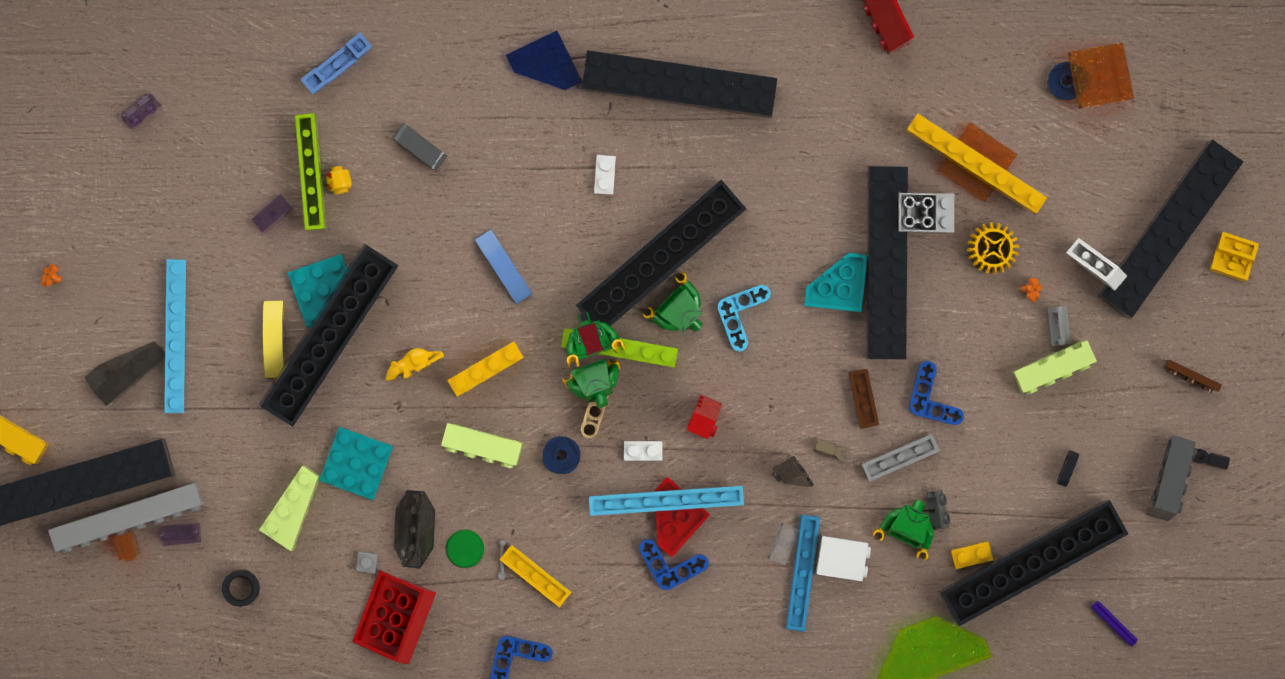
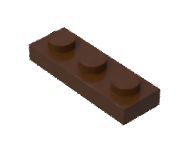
[1163,360,1222,393]
[848,369,879,429]

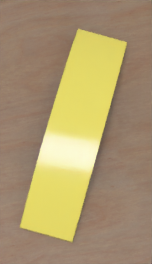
[263,301,285,378]

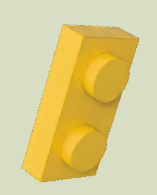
[951,541,993,569]

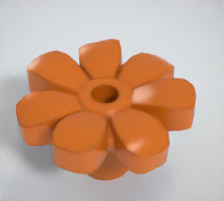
[41,263,61,287]
[1021,278,1042,302]

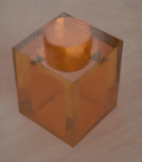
[112,532,141,562]

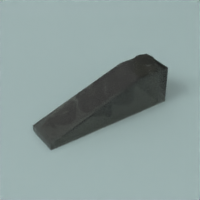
[772,454,814,487]

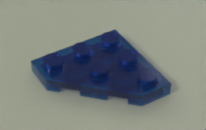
[506,30,582,91]

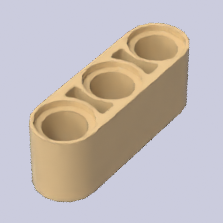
[581,395,609,438]

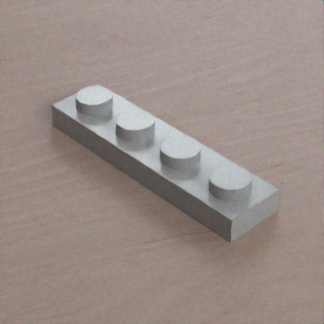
[861,434,940,482]

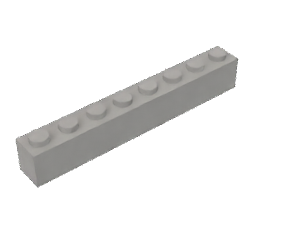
[48,482,205,554]

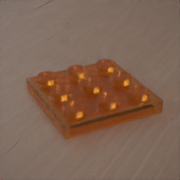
[1068,43,1134,109]
[937,123,1018,202]

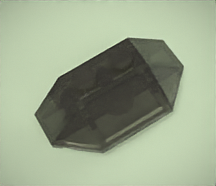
[394,490,435,569]

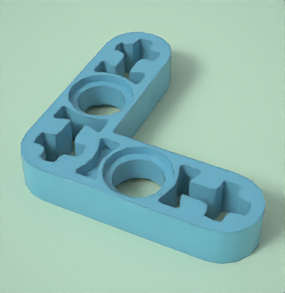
[717,285,771,351]

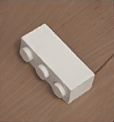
[1066,238,1127,291]

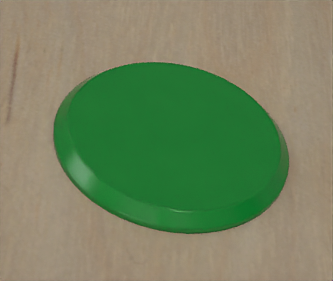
[446,530,484,568]

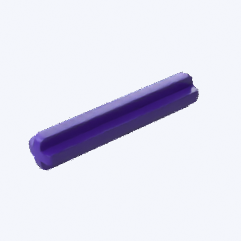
[1091,601,1138,647]

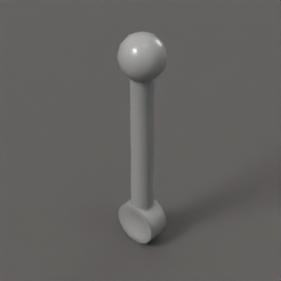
[498,540,506,580]

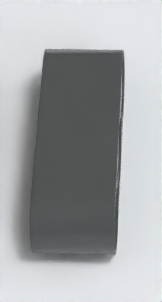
[392,122,447,171]

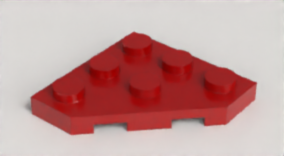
[655,476,710,557]

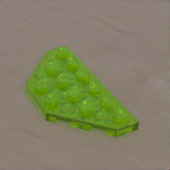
[877,616,992,679]

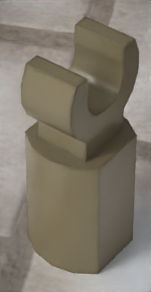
[814,439,849,461]

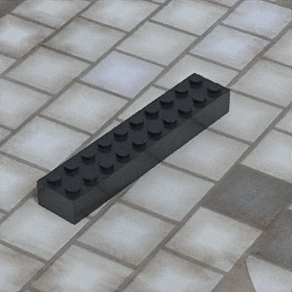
[582,50,778,118]
[1097,139,1244,319]
[866,166,908,360]
[576,179,747,326]
[259,243,399,427]
[0,439,176,526]
[938,499,1128,626]

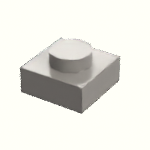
[356,551,378,573]

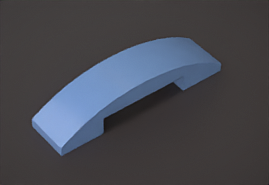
[300,32,372,95]
[475,230,532,304]

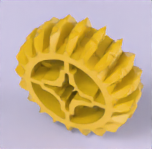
[967,222,1019,274]

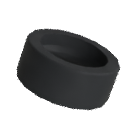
[222,570,260,607]

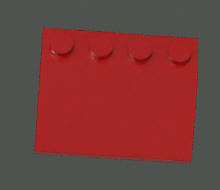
[863,0,914,54]
[352,570,436,664]

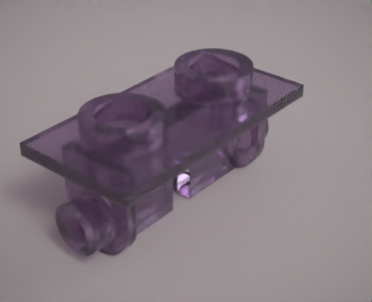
[121,92,161,129]
[160,523,201,546]

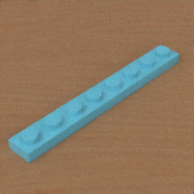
[164,259,186,413]
[589,486,744,516]

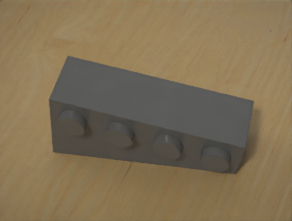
[1146,435,1197,521]

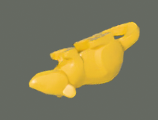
[385,348,444,381]

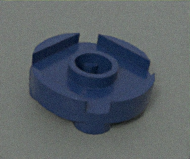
[1047,62,1087,101]
[542,436,581,474]

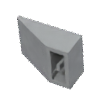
[898,193,955,234]

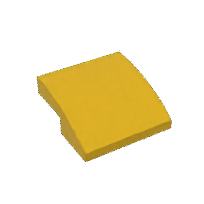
[1209,232,1259,283]

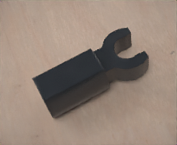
[1194,449,1230,470]

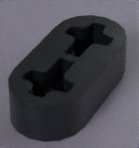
[1057,450,1079,487]

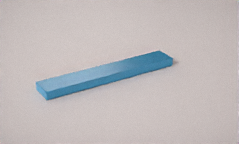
[786,515,820,632]

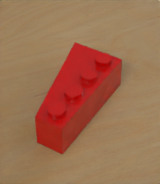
[686,394,722,439]

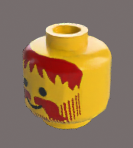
[326,166,352,195]

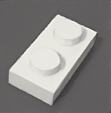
[594,155,616,195]
[624,441,662,461]

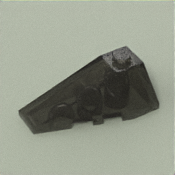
[85,341,165,406]

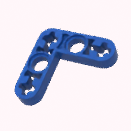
[909,361,964,425]
[639,539,709,590]
[490,636,553,679]

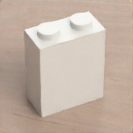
[816,535,871,581]

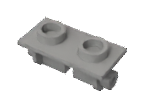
[1048,306,1071,346]

